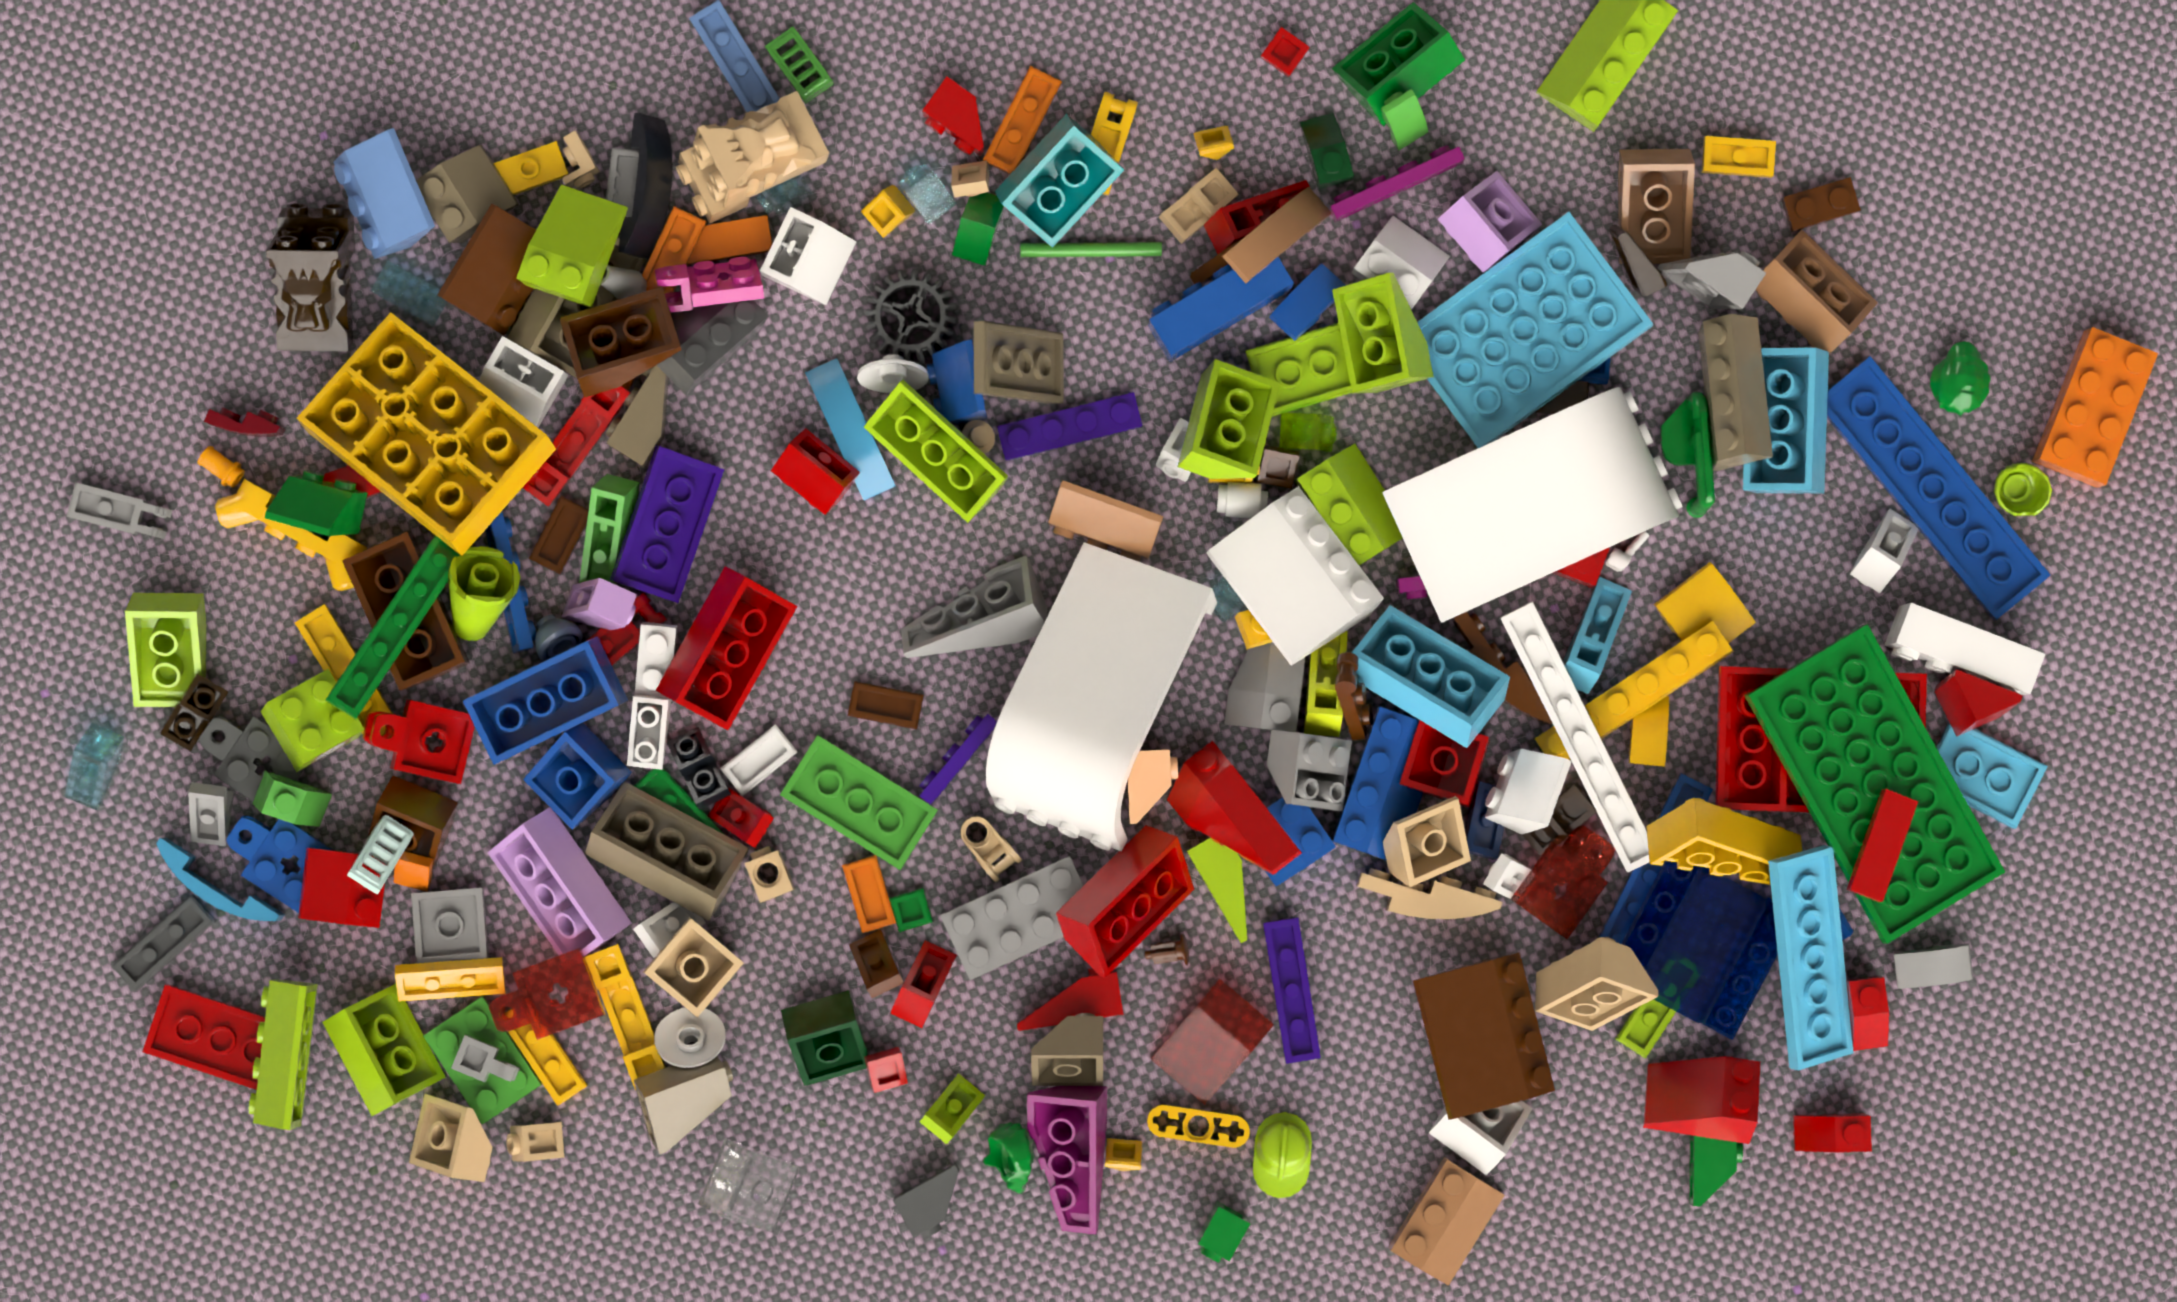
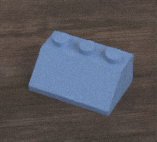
[333,128,435,259]

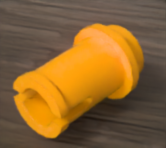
[197,446,245,488]

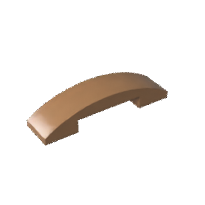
[1222,187,1332,284]

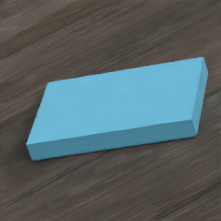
[1936,722,2048,829]

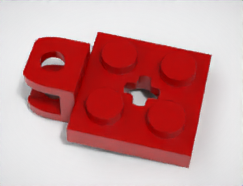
[363,699,475,785]

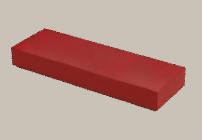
[1846,789,1918,902]

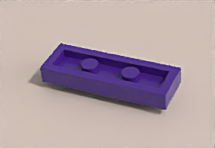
[919,714,997,805]

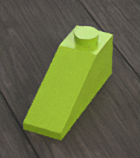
[1186,837,1247,944]

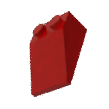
[1643,1056,1761,1144]

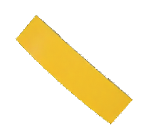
[585,944,666,1090]

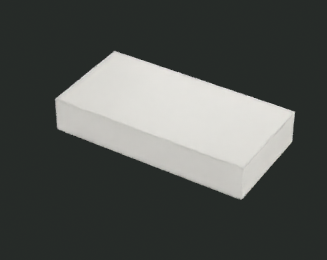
[720,724,798,796]

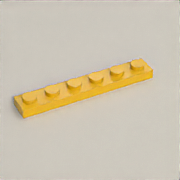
[1535,621,1734,760]

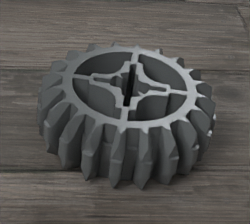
[863,269,959,364]

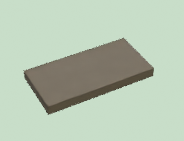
[974,321,1064,404]

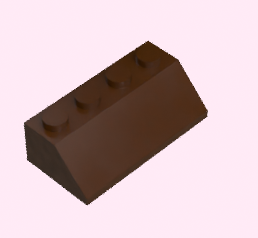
[342,531,470,691]

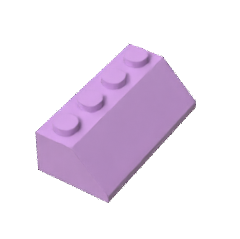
[487,807,632,969]

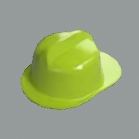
[1253,1112,1312,1198]

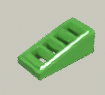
[764,26,834,104]

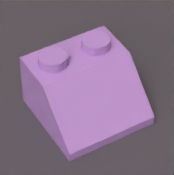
[1438,171,1542,273]

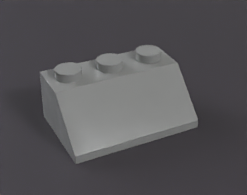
[1657,251,1766,310]

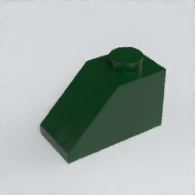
[1299,113,1354,190]

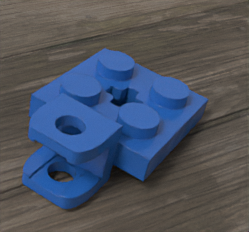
[226,815,334,913]

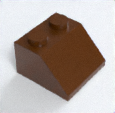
[368,776,458,873]

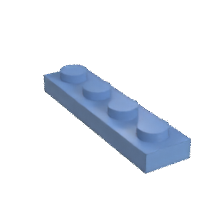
[689,0,780,112]

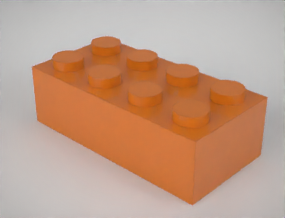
[2032,327,2158,488]

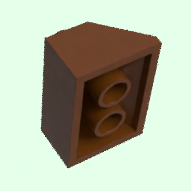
[437,204,536,336]

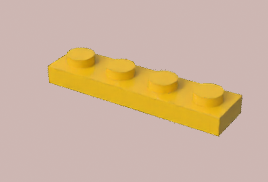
[294,604,393,735]

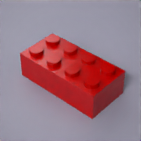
[655,566,798,730]

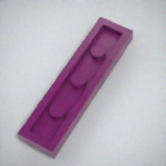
[1329,145,1465,223]

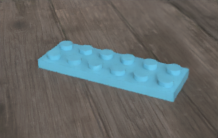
[1768,845,1854,1071]

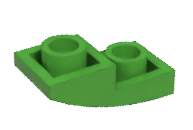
[1381,89,1428,151]

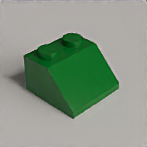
[264,470,368,536]

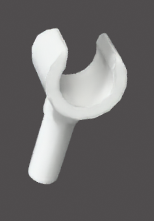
[1606,531,1649,572]

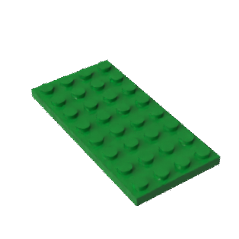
[1744,624,2005,944]

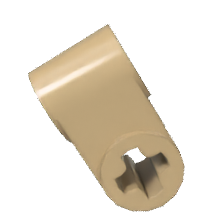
[960,815,1023,883]

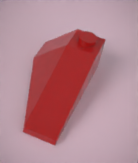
[1167,740,1302,875]

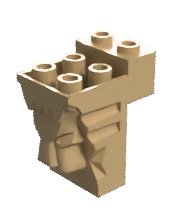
[676,91,829,224]

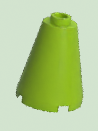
[448,546,521,641]

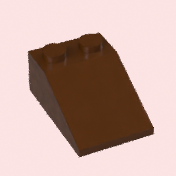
[559,286,682,397]

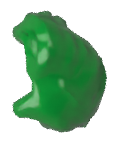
[1930,341,1991,417]
[983,1122,1034,1194]

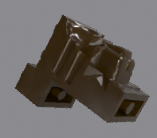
[266,203,355,352]

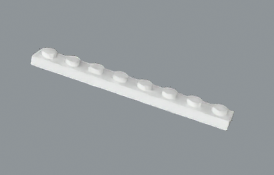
[1500,601,1649,873]

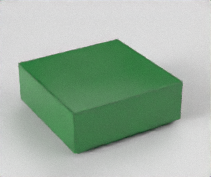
[889,888,934,932]

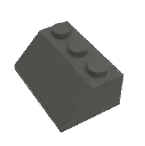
[657,300,769,395]

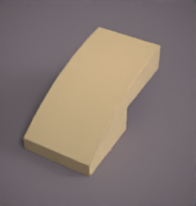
[1159,168,1239,244]

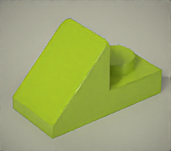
[919,1073,986,1144]

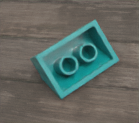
[995,113,1124,248]

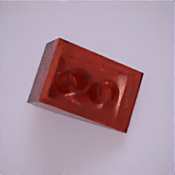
[1150,977,1274,1105]

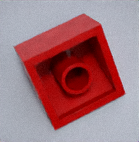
[1400,720,1490,808]
[298,848,386,928]

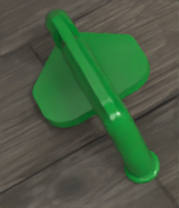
[1660,391,1715,518]

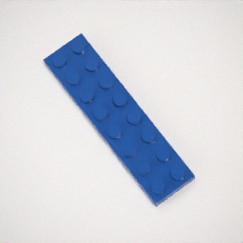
[1827,356,2051,621]

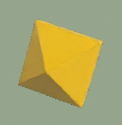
[1194,126,1234,160]
[1105,1138,1142,1171]

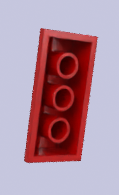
[1056,825,1194,978]

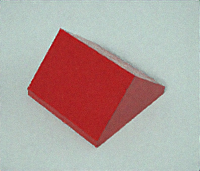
[1934,669,2023,737]

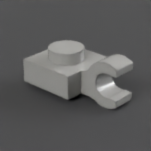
[451,1035,520,1082]

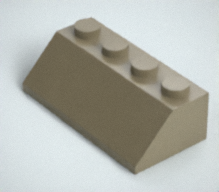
[507,238,646,378]
[1698,314,1773,471]
[585,781,749,921]

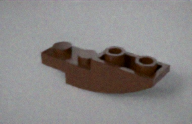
[1451,612,1552,725]

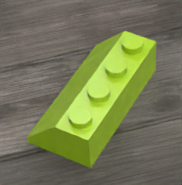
[1536,0,1679,132]
[864,380,1008,523]
[249,979,318,1130]

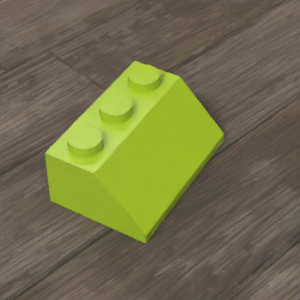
[1177,359,1280,479]
[1295,443,1403,566]
[322,984,446,1116]

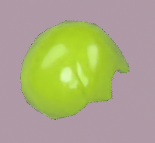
[1993,463,2052,516]

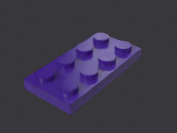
[610,446,725,603]

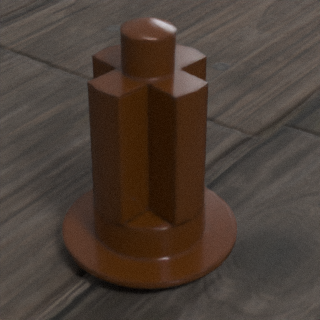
[1144,934,1189,965]

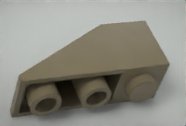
[605,365,669,468]

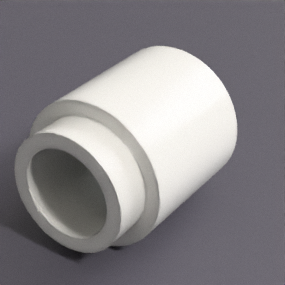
[1217,482,1268,518]

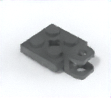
[199,716,305,801]

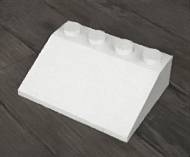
[1206,486,1384,666]

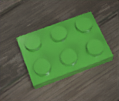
[423,996,542,1124]

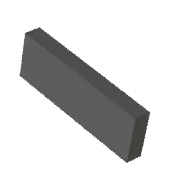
[111,894,217,992]

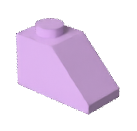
[562,578,637,630]

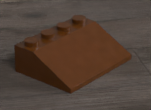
[1413,952,1555,1120]

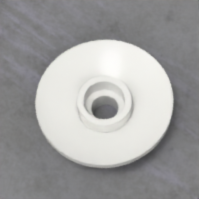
[857,355,928,393]
[654,1007,726,1068]

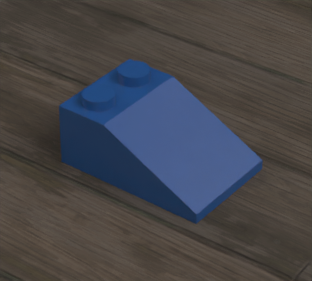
[927,339,987,425]

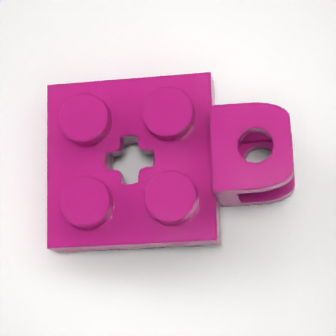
[655,257,764,313]

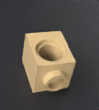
[744,846,795,903]

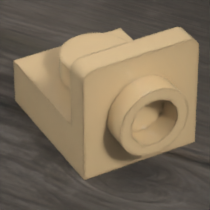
[562,131,600,190]
[506,1122,564,1162]

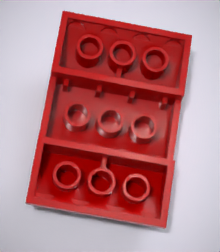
[1715,666,1927,813]

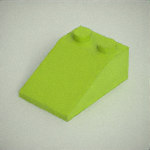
[516,184,628,308]
[1332,272,1434,393]
[125,593,207,707]

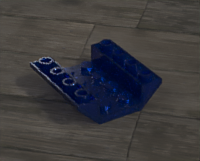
[1621,861,1778,1040]

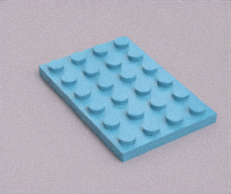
[1417,212,1653,448]

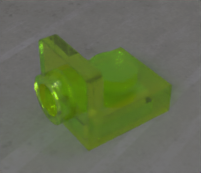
[1279,413,1337,452]

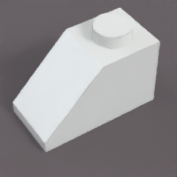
[1850,508,1918,593]

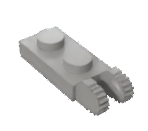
[66,482,172,539]

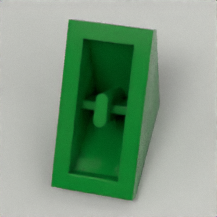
[952,192,1004,266]

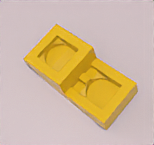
[1628,696,1669,767]

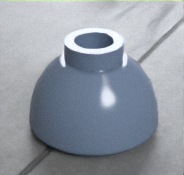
[535,615,583,661]

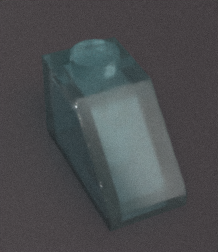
[65,723,125,811]

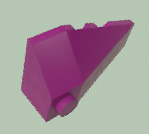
[1027,1086,1107,1235]

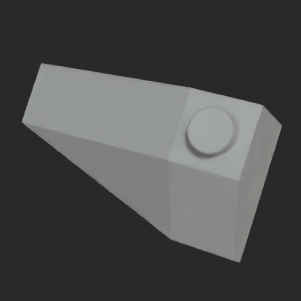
[901,555,1048,658]
[1224,642,1305,732]

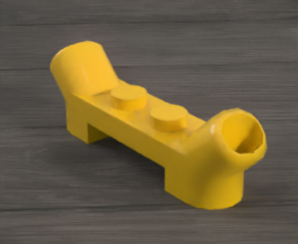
[215,479,367,591]

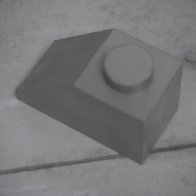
[893,1163,959,1239]

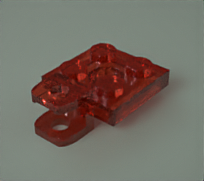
[1511,825,1615,940]
[489,947,605,1040]

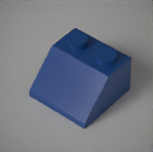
[523,723,632,830]
[1265,796,1336,887]

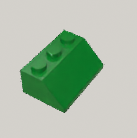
[1332,2,1465,127]

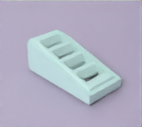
[347,815,414,894]

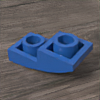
[1269,263,1346,341]

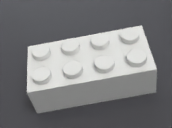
[1884,603,2045,695]

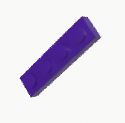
[997,392,1143,461]
[1263,917,1321,1064]

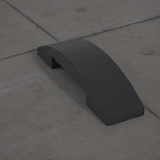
[618,113,673,259]

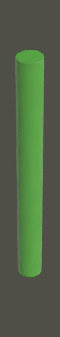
[1020,242,1162,257]

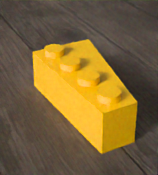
[1646,798,1803,885]

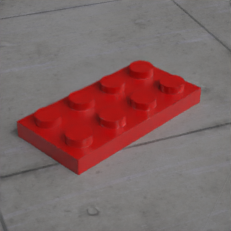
[142,984,265,1090]

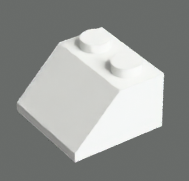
[1352,216,1450,310]
[1485,749,1572,835]
[1429,1101,1533,1175]

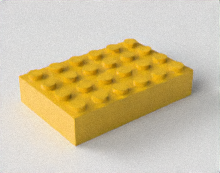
[296,312,556,556]

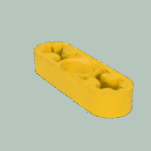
[1147,1104,1250,1148]

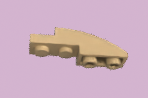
[1356,868,1503,919]

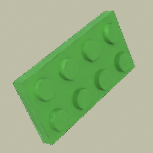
[780,735,938,870]

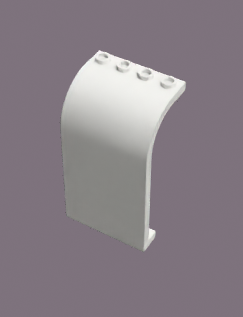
[1382,387,1683,623]
[986,542,1217,852]

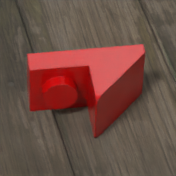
[708,787,774,848]

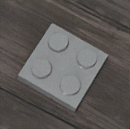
[411,888,489,963]

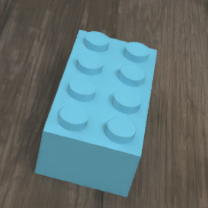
[1743,347,1829,494]
[1351,605,1510,748]

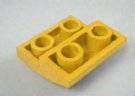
[1653,562,1756,643]

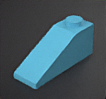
[1563,577,1632,694]

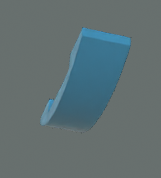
[805,358,896,501]
[156,838,285,921]

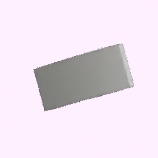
[1894,944,1973,989]

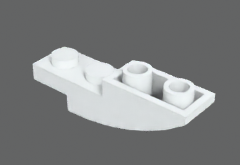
[627,622,678,770]

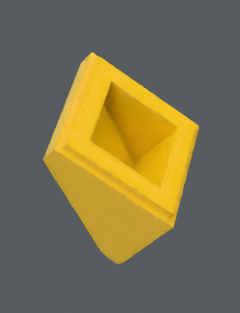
[861,185,915,238]

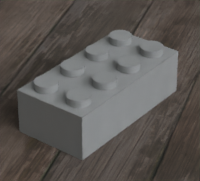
[940,856,1084,980]

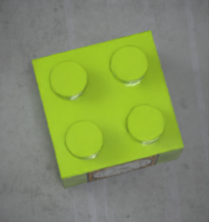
[260,669,365,772]

